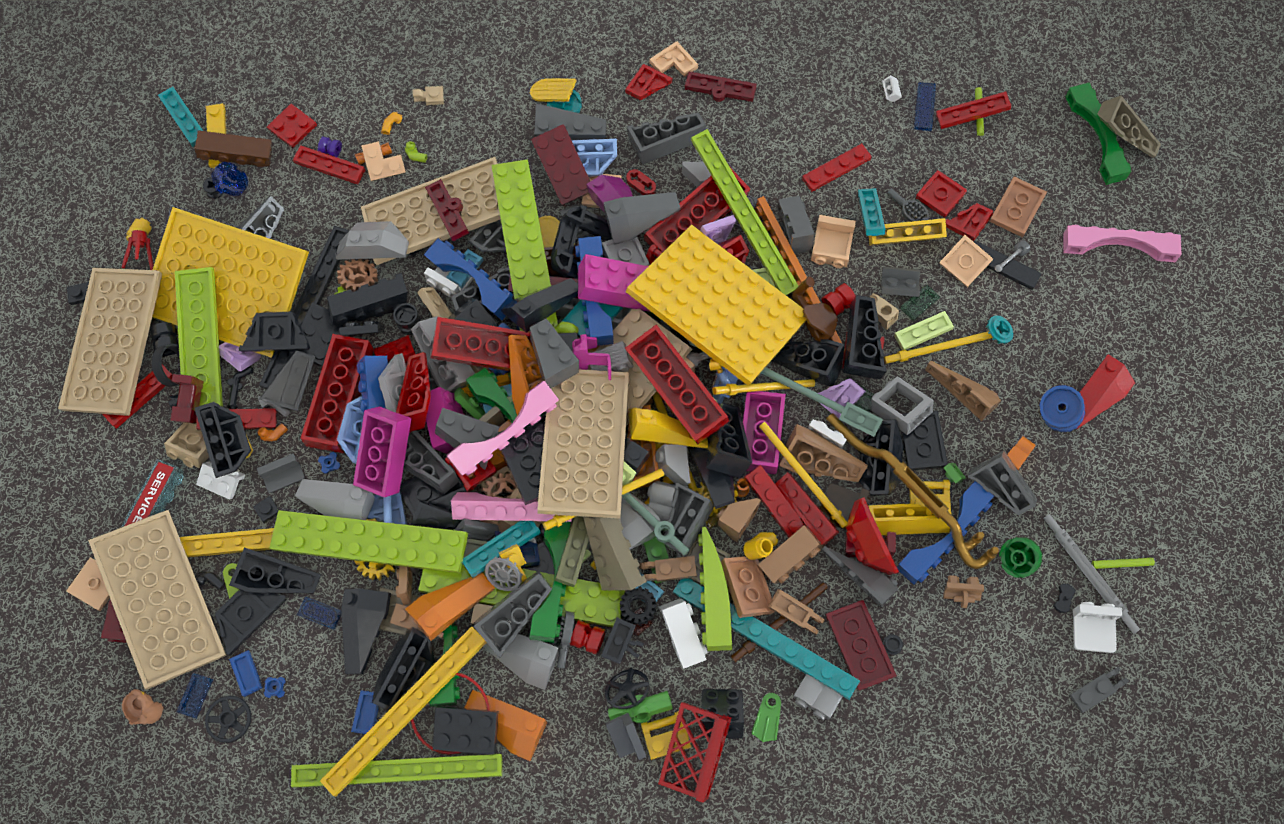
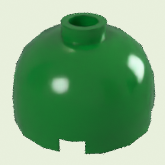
[999,537,1042,578]

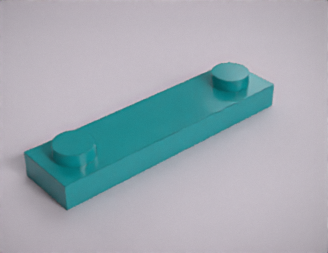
[158,87,203,147]
[858,188,885,236]
[462,521,541,578]

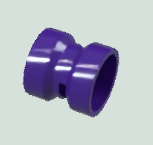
[318,136,342,158]

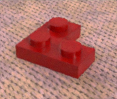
[374,335,416,363]

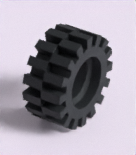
[620,587,657,626]

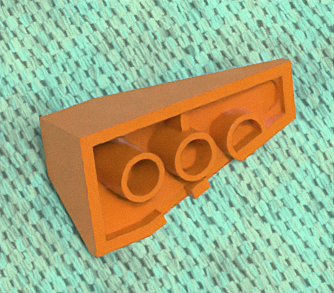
[508,335,546,416]
[405,573,495,641]
[464,690,547,761]

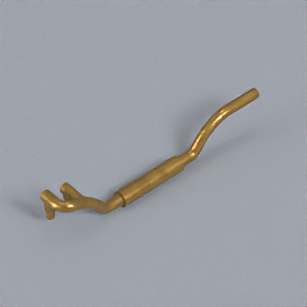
[826,413,999,569]

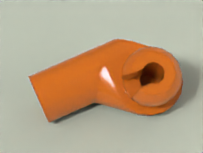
[258,423,288,441]

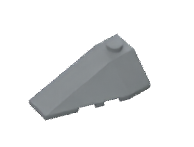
[295,479,375,520]
[620,492,661,550]
[483,634,560,690]

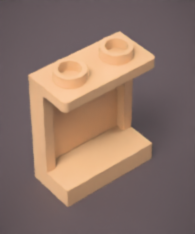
[811,215,856,268]

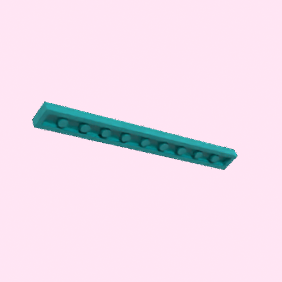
[673,578,860,700]

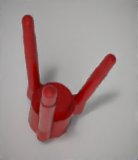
[121,230,154,270]

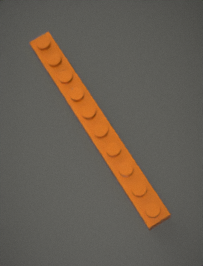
[755,196,845,352]

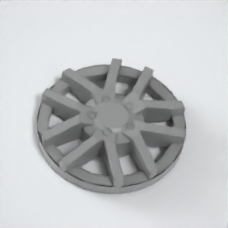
[485,557,523,591]

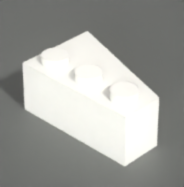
[658,598,708,669]

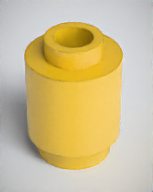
[126,218,152,241]
[744,537,773,560]

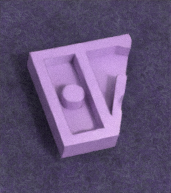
[219,342,261,371]
[818,378,866,418]

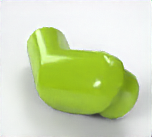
[405,141,427,163]

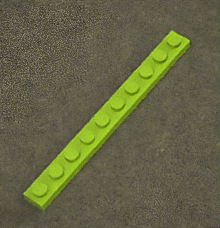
[691,129,798,296]
[291,754,502,788]

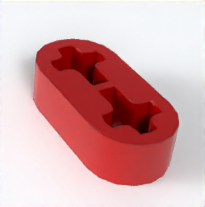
[626,169,656,195]

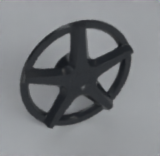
[605,668,650,709]
[205,696,251,743]

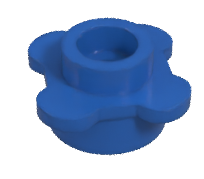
[318,452,340,474]
[264,677,286,698]

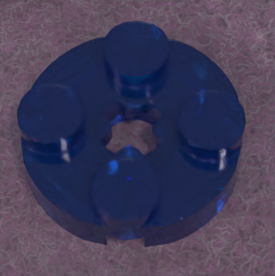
[211,162,248,196]

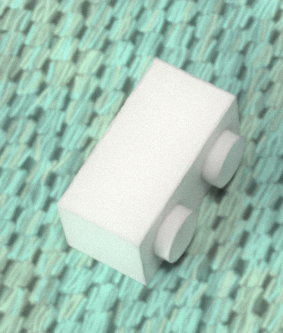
[882,76,902,102]

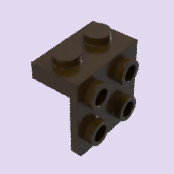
[820,483,871,530]

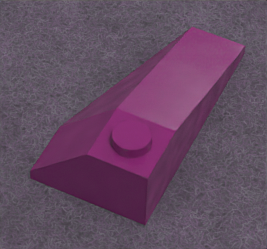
[586,175,639,235]

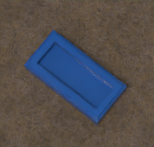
[229,650,263,697]
[351,690,379,734]

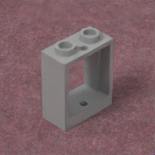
[871,376,934,435]

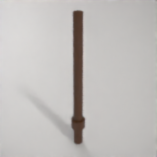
[730,582,828,663]

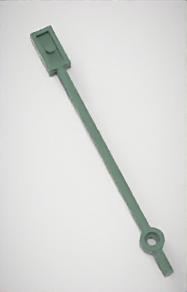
[671,327,883,437]
[539,412,689,555]

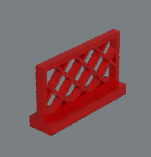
[658,702,732,803]

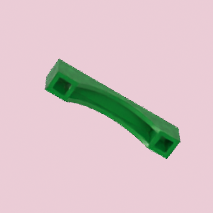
[1065,82,1131,185]
[466,368,517,423]
[529,521,571,643]
[429,622,460,707]

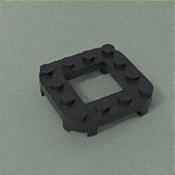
[551,205,612,279]

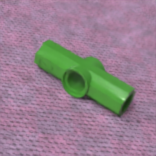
[608,691,673,723]

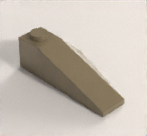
[1097,96,1161,158]

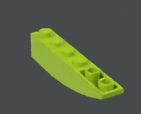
[698,527,732,651]

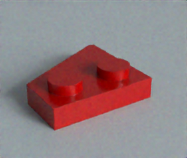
[625,64,672,101]
[945,203,993,241]

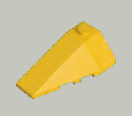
[628,408,708,448]

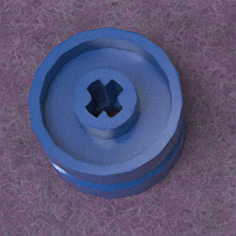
[1040,385,1085,432]

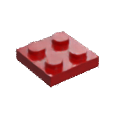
[267,104,317,148]
[915,170,967,218]

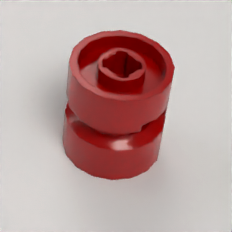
[821,283,855,317]
[570,620,606,655]

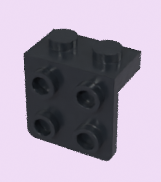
[701,689,744,739]

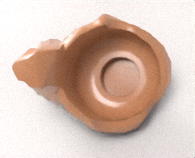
[122,689,163,725]

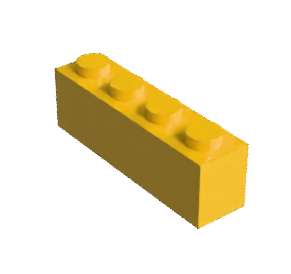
[868,218,947,246]
[869,502,952,535]

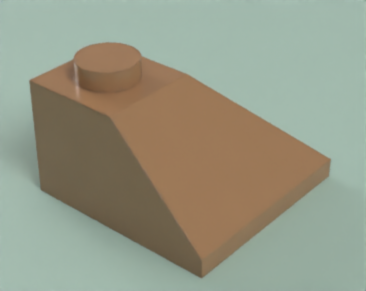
[717,498,761,542]

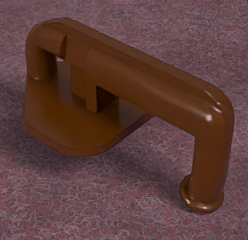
[792,277,838,341]

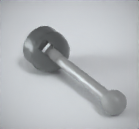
[995,240,1030,272]

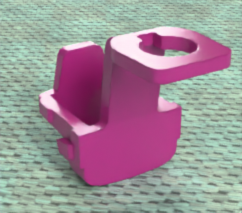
[572,334,611,380]

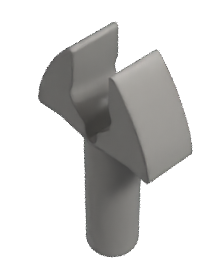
[258,390,290,417]

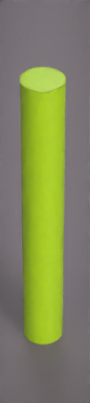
[975,87,984,136]
[1092,558,1155,569]

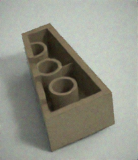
[583,516,647,590]

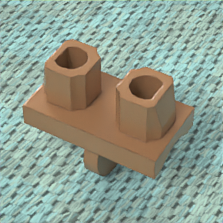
[944,576,984,608]

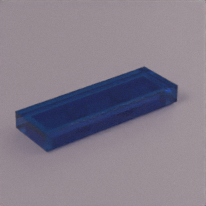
[914,82,936,131]

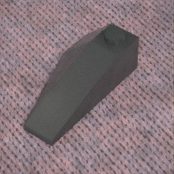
[604,192,681,245]

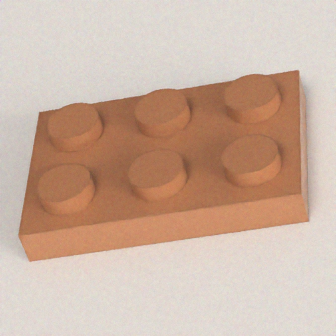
[989,177,1047,237]
[721,556,775,618]

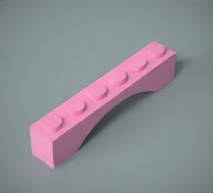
[1063,225,1181,262]
[446,381,559,476]
[451,492,573,522]

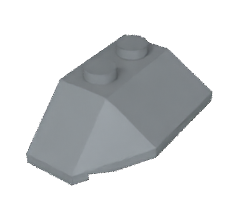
[336,221,409,260]

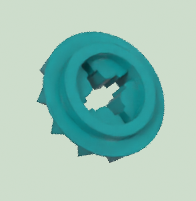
[986,315,1013,344]

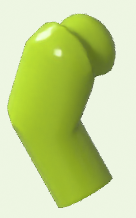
[554,322,578,334]

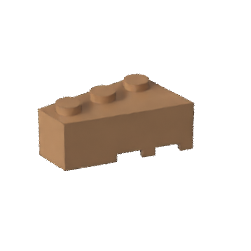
[758,526,825,584]

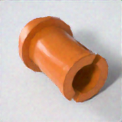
[735,478,749,497]

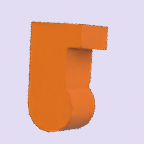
[1007,436,1036,470]

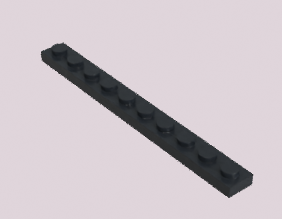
[259,226,350,389]

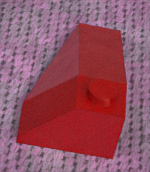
[396,352,431,432]
[1076,354,1135,429]

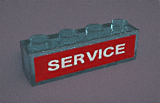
[121,459,184,528]

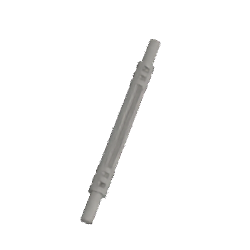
[1043,514,1140,634]

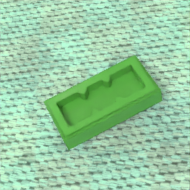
[455,387,485,420]

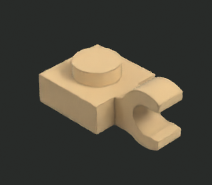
[413,86,444,105]

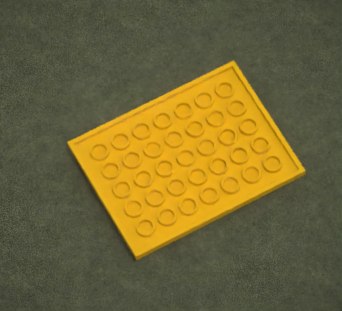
[152,207,309,358]
[625,225,806,386]

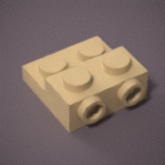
[164,423,209,468]

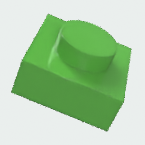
[944,463,966,483]

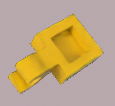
[499,544,527,583]

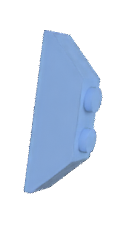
[572,139,617,177]
[337,396,364,464]

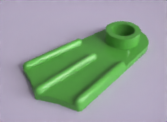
[751,693,781,742]

